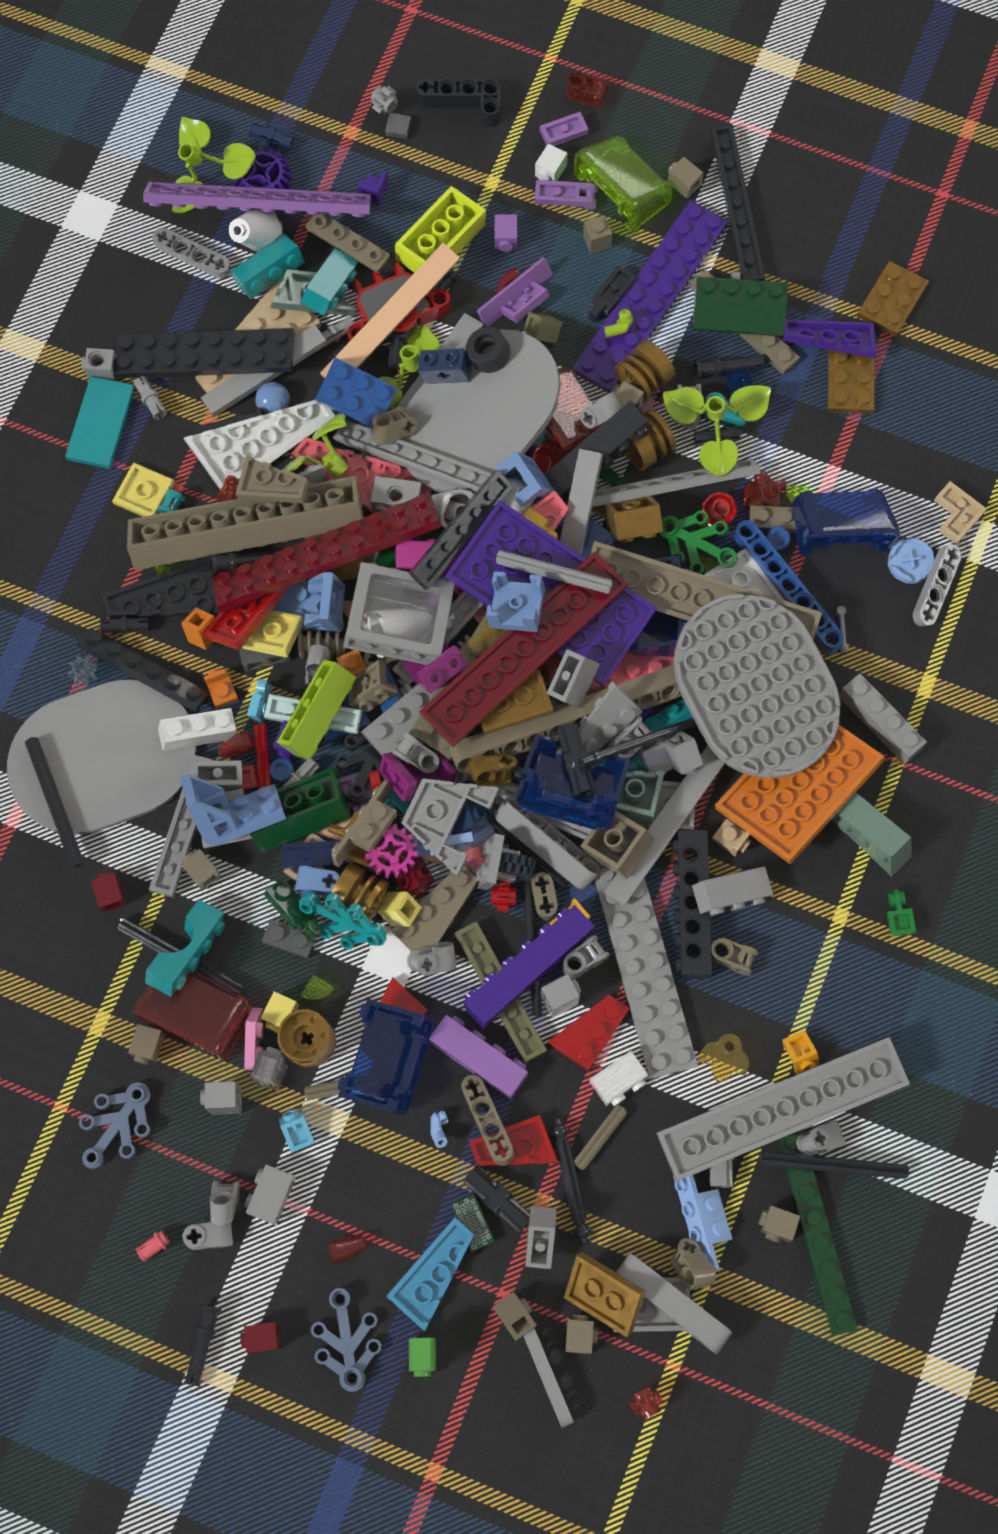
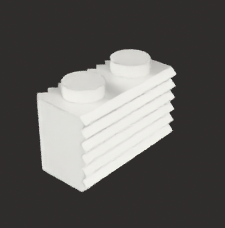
[589,1051,648,1106]

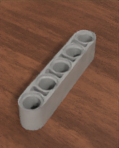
[494,795,601,890]
[616,1253,732,1354]

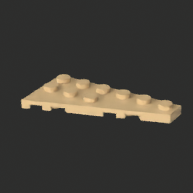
[195,278,321,394]

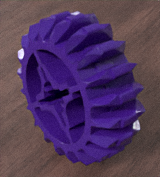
[233,147,292,189]

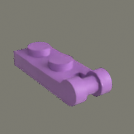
[535,180,597,210]

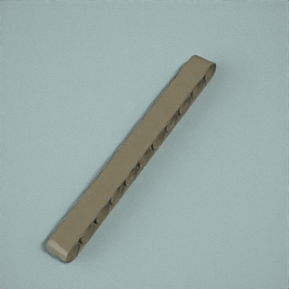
[449,665,682,773]

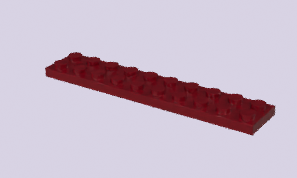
[212,492,441,613]
[419,552,628,748]

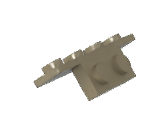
[306,212,390,272]
[331,780,397,867]

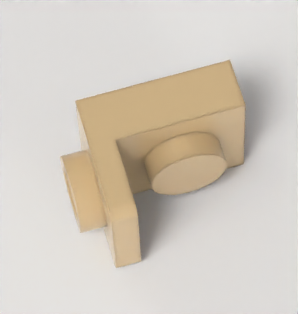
[712,819,752,856]

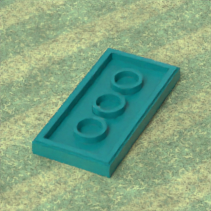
[65,376,135,469]

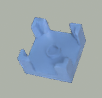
[495,451,554,507]
[486,572,545,632]

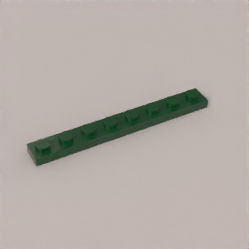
[777,1129,858,1337]

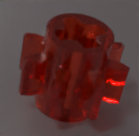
[630,1387,663,1420]

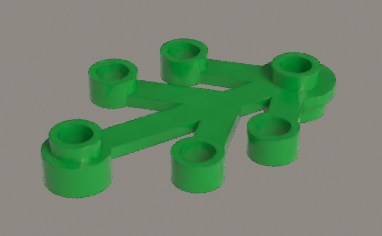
[660,510,738,575]

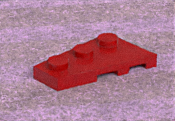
[547,995,630,1071]

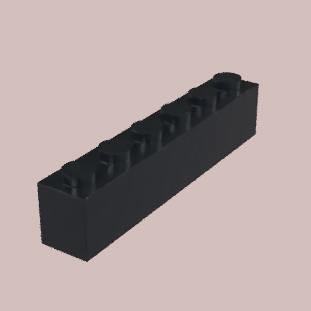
[544,400,653,502]

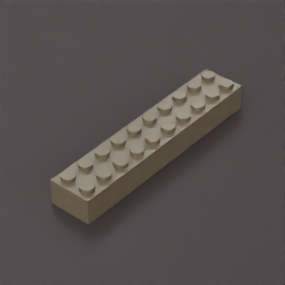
[127,476,363,570]

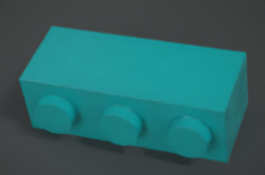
[230,234,305,299]
[301,248,358,316]

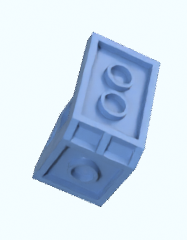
[272,572,345,633]
[180,775,286,846]

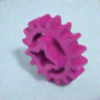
[365,824,418,879]

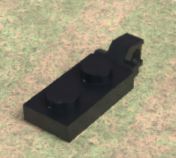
[588,265,637,323]

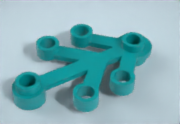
[299,891,387,950]

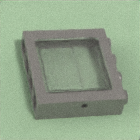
[343,562,454,665]

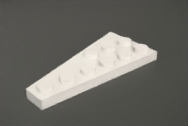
[184,400,335,496]

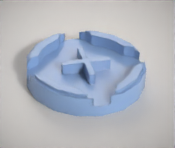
[888,538,934,584]

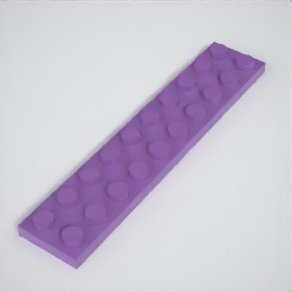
[143,182,371,217]

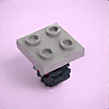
[475,834,536,890]

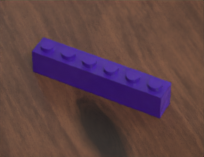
[464,905,595,1029]

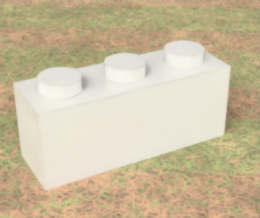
[158,708,236,751]

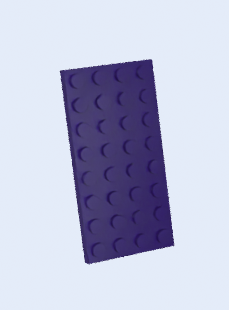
[445,500,657,686]

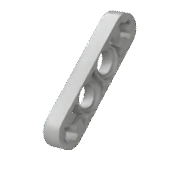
[152,228,231,279]
[913,544,961,627]
[523,1328,574,1428]

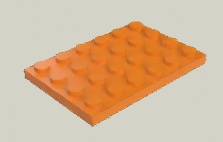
[715,725,884,864]

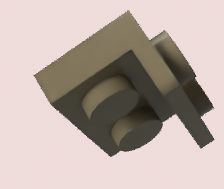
[348,660,397,713]

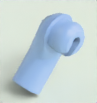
[431,1111,448,1148]

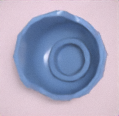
[255,382,291,414]

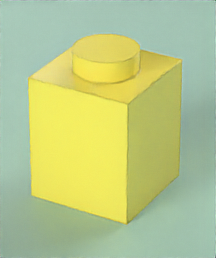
[377,892,422,927]
[261,992,299,1033]

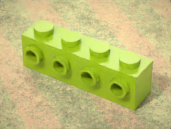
[277,660,356,760]

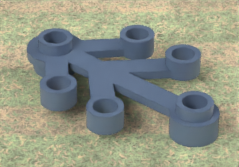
[79,1083,151,1169]
[311,1288,382,1392]

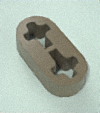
[531,872,558,920]

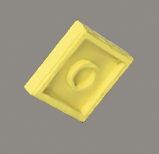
[112,462,175,517]
[243,610,304,658]

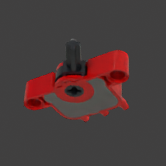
[347,262,451,370]

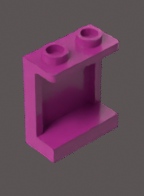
[402,640,469,694]
[379,746,457,802]

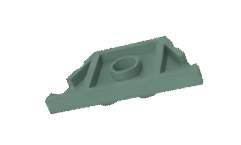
[270,269,356,316]

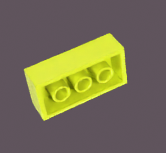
[395,186,486,273]

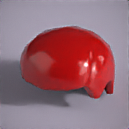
[527,444,559,475]
[702,492,737,528]

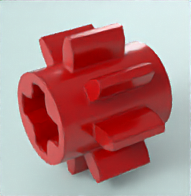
[491,881,516,912]

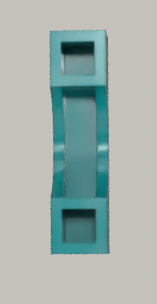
[145,899,225,997]

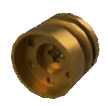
[614,340,676,402]
[625,408,676,471]
[329,862,389,924]
[278,1009,336,1068]

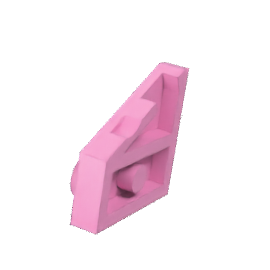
[244,1008,263,1070]

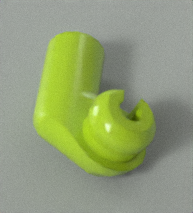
[604,309,633,338]

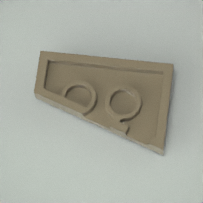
[235,455,309,503]

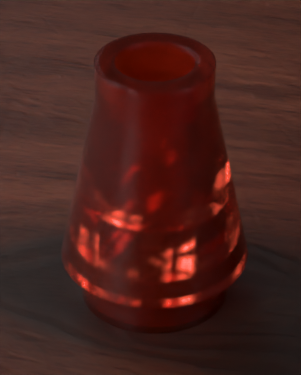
[218,731,255,758]
[327,1235,366,1264]

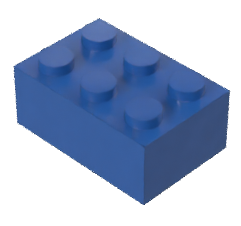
[315,357,397,429]

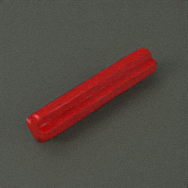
[254,724,271,790]

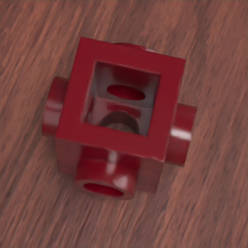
[392,857,435,897]

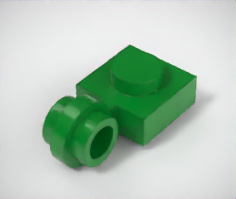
[886,889,916,937]

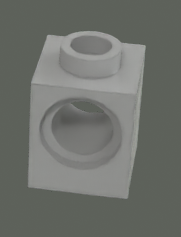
[81,348,116,381]

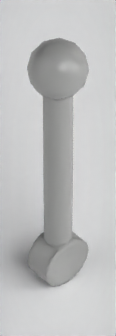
[836,606,849,653]

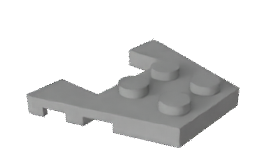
[401,779,500,876]

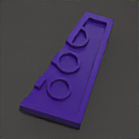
[783,319,876,358]

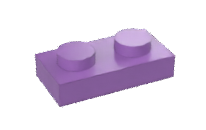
[540,112,588,146]

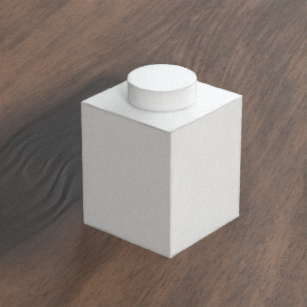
[535,144,567,181]

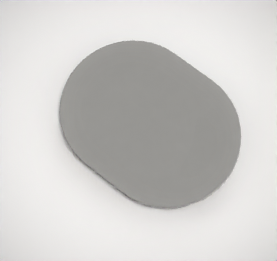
[401,330,561,493]
[674,594,840,778]
[7,680,197,835]

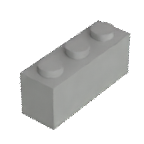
[692,866,773,916]

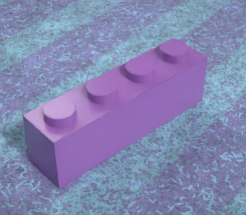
[429,1015,528,1100]

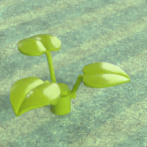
[172,117,256,213]
[378,324,440,408]
[663,385,771,477]
[282,413,348,479]

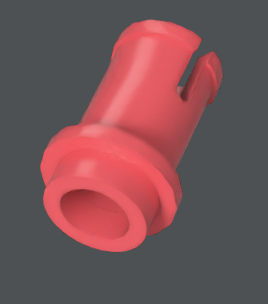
[136,1231,170,1262]

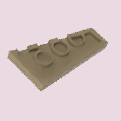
[391,866,479,951]

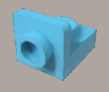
[279,1109,315,1153]

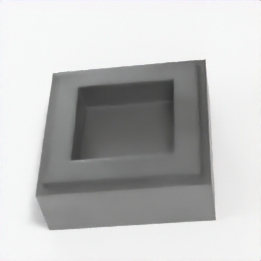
[385,113,411,139]

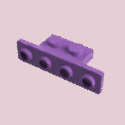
[477,257,552,327]

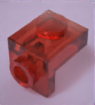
[743,477,781,508]

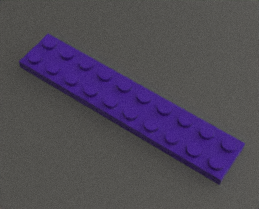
[572,200,728,393]

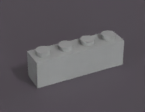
[839,674,927,765]

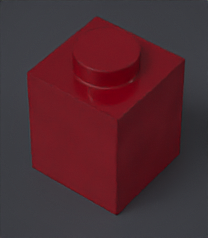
[91,872,127,913]
[240,1322,280,1354]

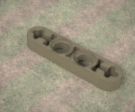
[461,1075,514,1166]

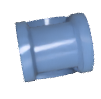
[295,866,339,896]

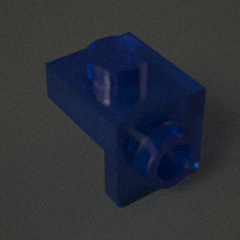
[724,370,753,397]

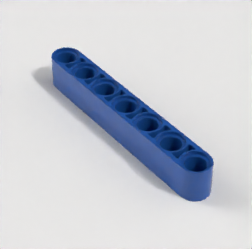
[734,520,843,655]

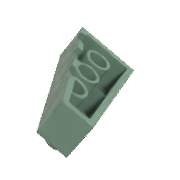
[557,771,664,825]
[832,792,912,877]

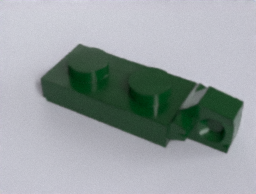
[264,880,322,940]

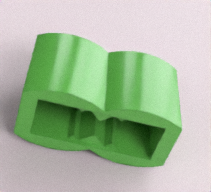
[409,1338,436,1377]

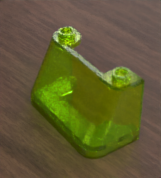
[574,136,672,232]

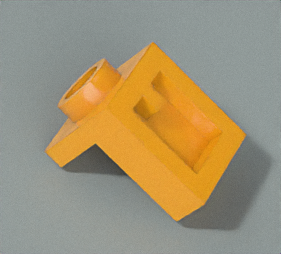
[782,1030,819,1075]

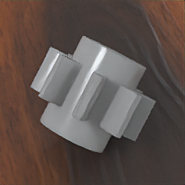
[371,86,398,114]

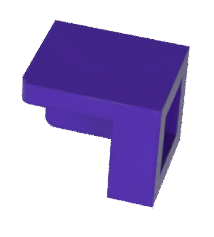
[357,170,389,205]

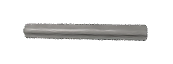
[496,550,613,593]

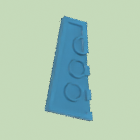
[386,1217,474,1332]

